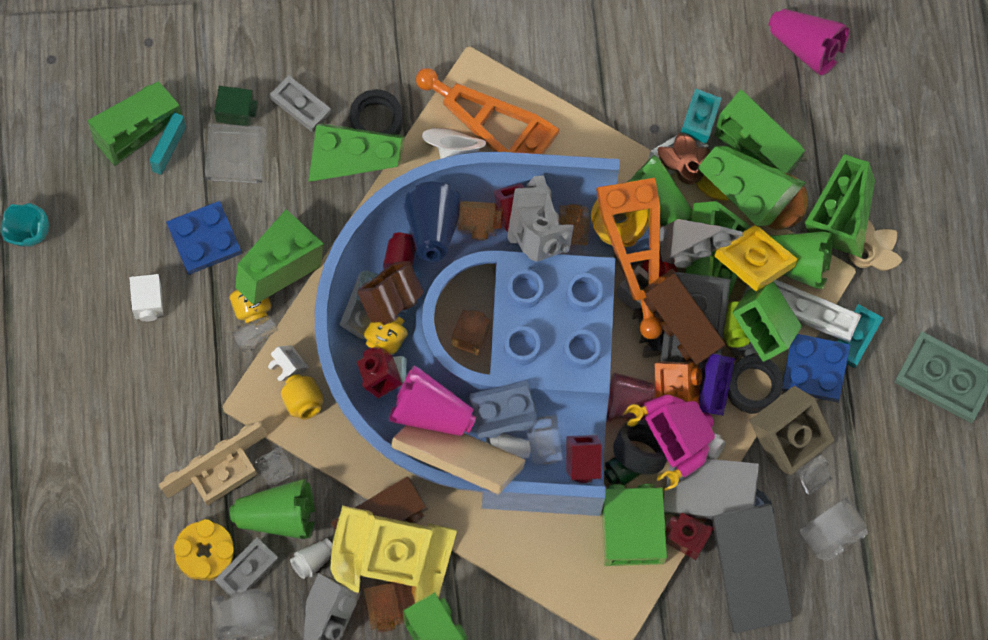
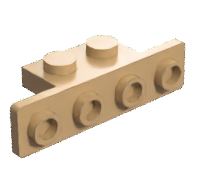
[159,421,268,506]

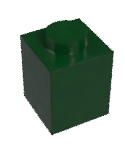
[214,85,258,127]

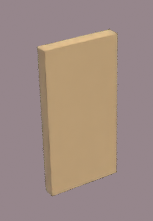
[391,425,525,494]

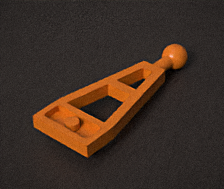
[416,68,559,154]
[596,178,663,339]

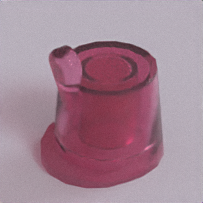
[606,372,654,423]

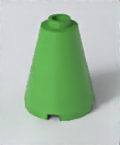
[627,155,693,227]
[771,232,833,289]
[230,479,315,539]

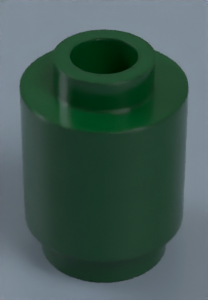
[604,446,642,485]

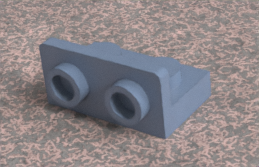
[469,380,537,438]

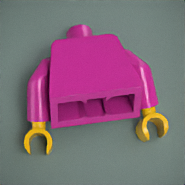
[623,395,715,490]

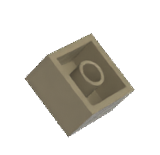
[749,386,834,476]

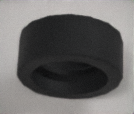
[349,89,403,135]
[728,355,783,414]
[613,420,667,475]

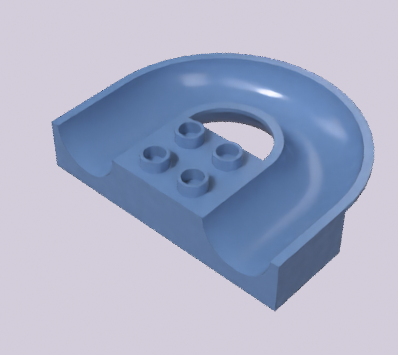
[315,152,620,516]

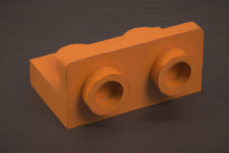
[655,360,702,407]

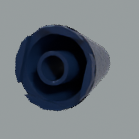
[404,181,463,262]

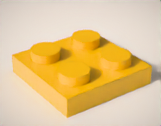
[714,225,798,292]

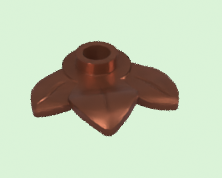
[657,132,710,185]

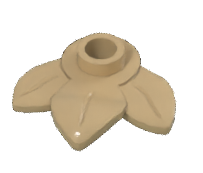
[848,220,902,271]

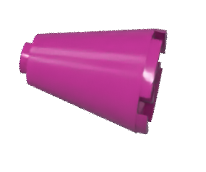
[769,9,850,76]
[389,365,476,436]

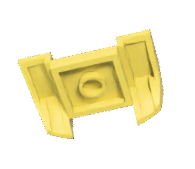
[330,506,457,603]

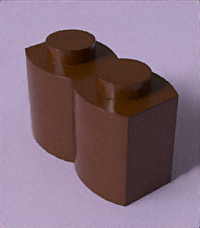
[357,261,424,325]

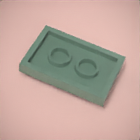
[894,331,988,424]

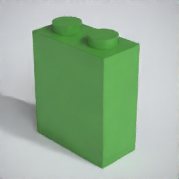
[732,281,802,362]
[602,484,667,566]

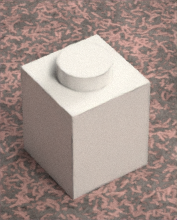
[129,274,164,322]

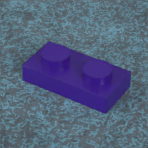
[699,354,735,416]

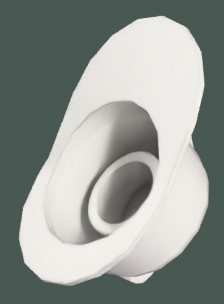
[422,128,486,159]

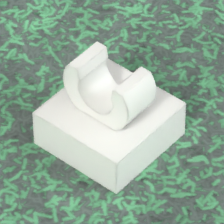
[268,345,309,381]

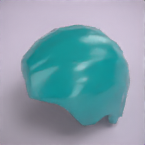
[1,203,49,247]

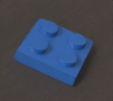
[166,201,242,275]
[782,334,850,403]

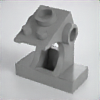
[507,187,574,262]

